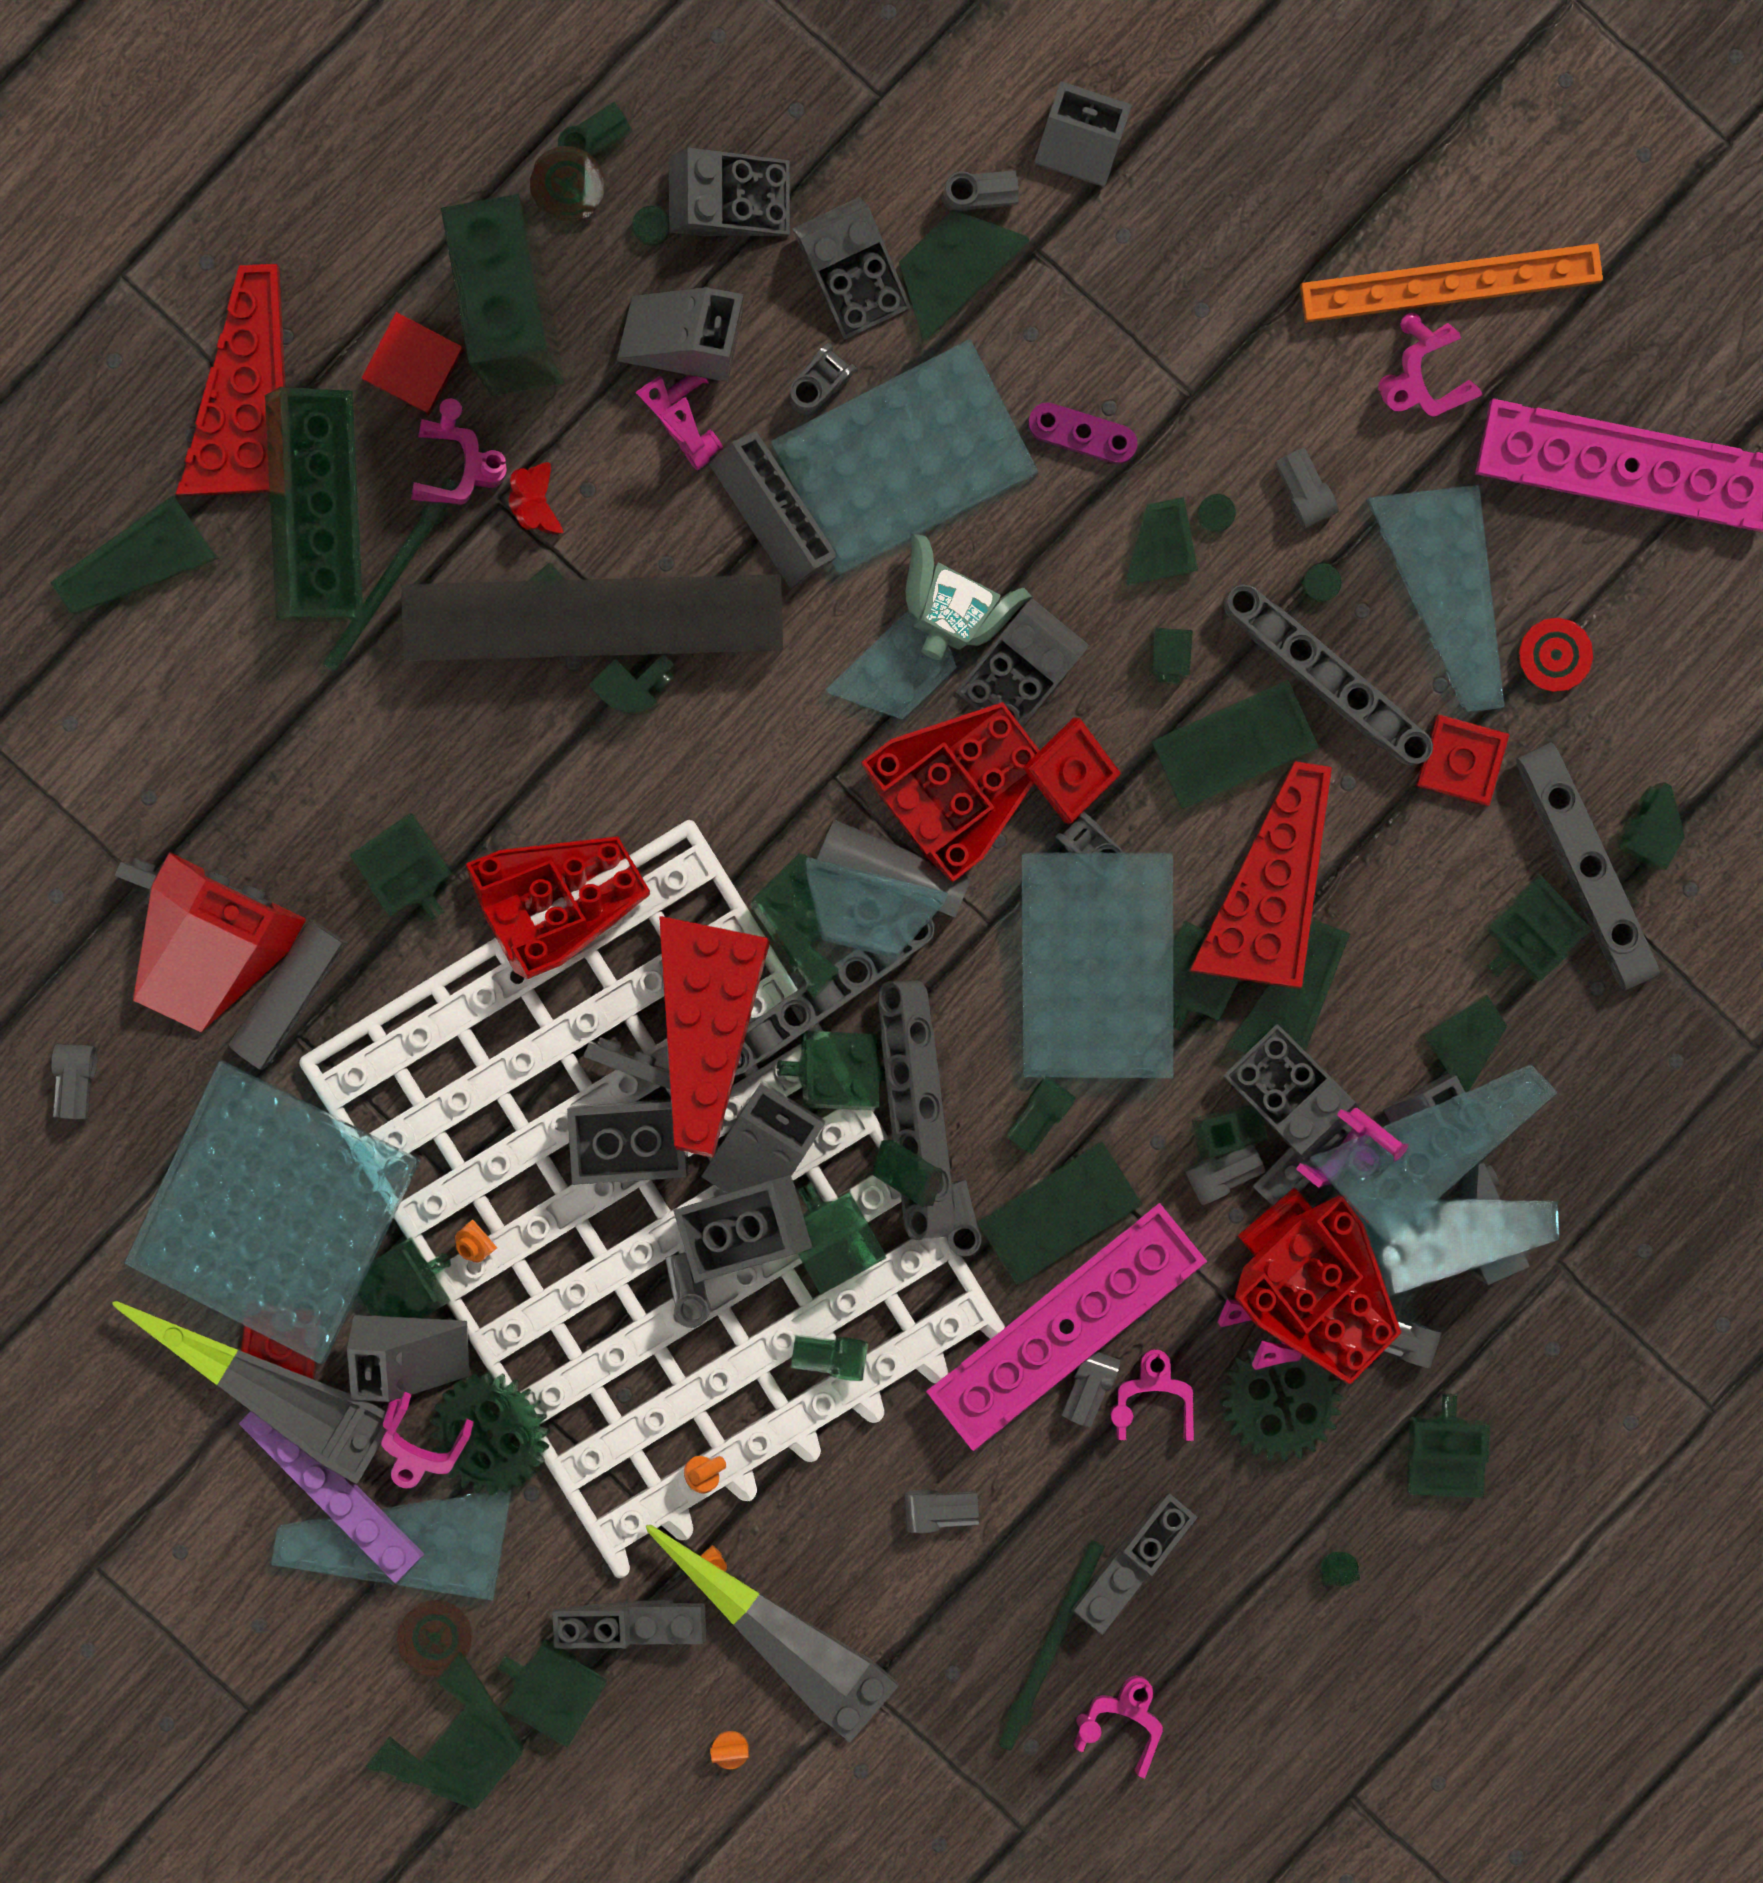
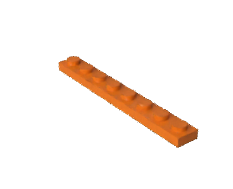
[1300,243,1603,323]

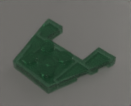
[750,853,907,998]
[366,1652,524,1809]

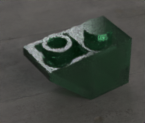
[1618,782,1685,870]

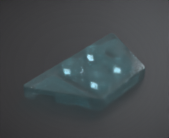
[826,610,956,720]
[805,857,948,958]

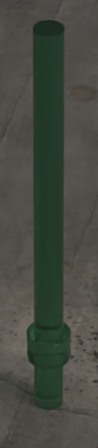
[323,478,459,672]
[998,1540,1105,1751]

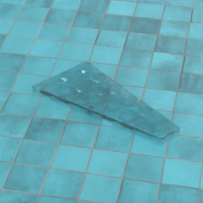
[1366,485,1504,713]
[1310,1064,1558,1244]
[1344,1198,1559,1296]
[271,1487,513,1600]

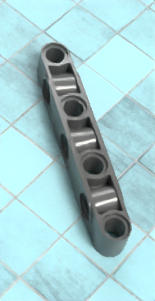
[1223,584,1433,766]
[1516,742,1660,991]
[735,912,935,1076]
[878,980,955,1240]

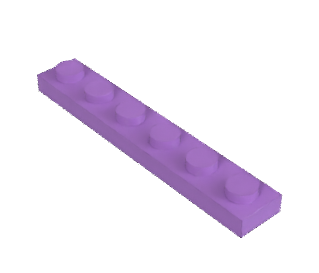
[239,1411,425,1584]

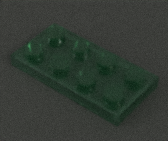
[1151,680,1319,810]
[977,1141,1142,1285]

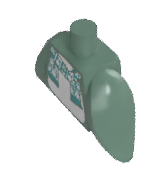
[905,534,1033,660]

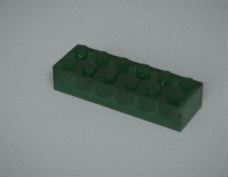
[265,387,364,622]

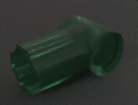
[558,102,633,168]
[1006,1076,1076,1155]
[791,1334,868,1381]

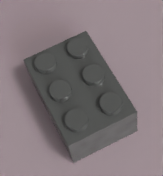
[567,1099,689,1185]
[673,1175,813,1283]

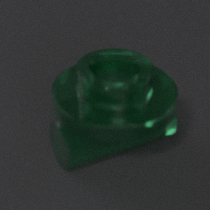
[1320,1552,1360,1586]

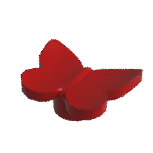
[509,462,564,535]

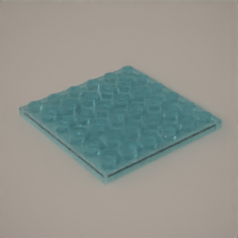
[124,1061,421,1364]

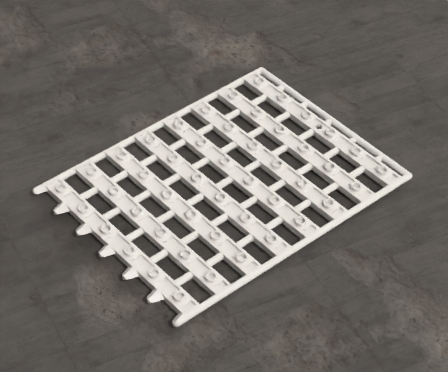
[299,820,1005,1578]

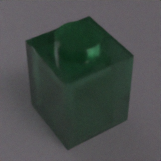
[1149,628,1193,684]

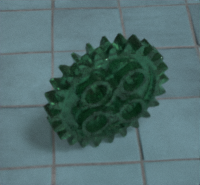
[1220,1338,1343,1461]
[429,1372,550,1495]

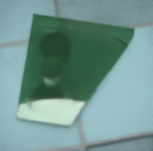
[1126,497,1198,586]
[1422,995,1507,1094]

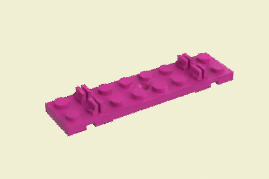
[1475,399,1763,532]
[926,1203,1207,1451]

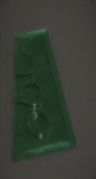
[50,496,219,615]
[1226,920,1350,1054]

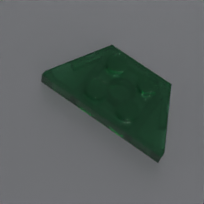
[899,210,1029,342]

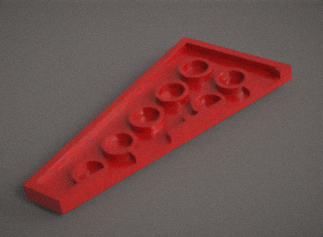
[176,264,291,496]
[1188,761,1332,989]
[659,916,770,1158]

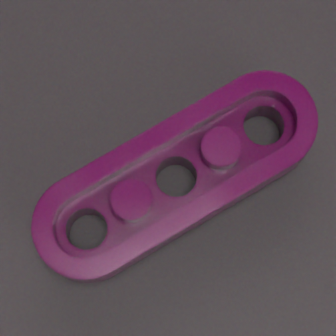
[1028,402,1137,464]

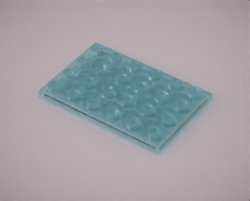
[771,339,1038,576]
[1022,852,1174,1078]

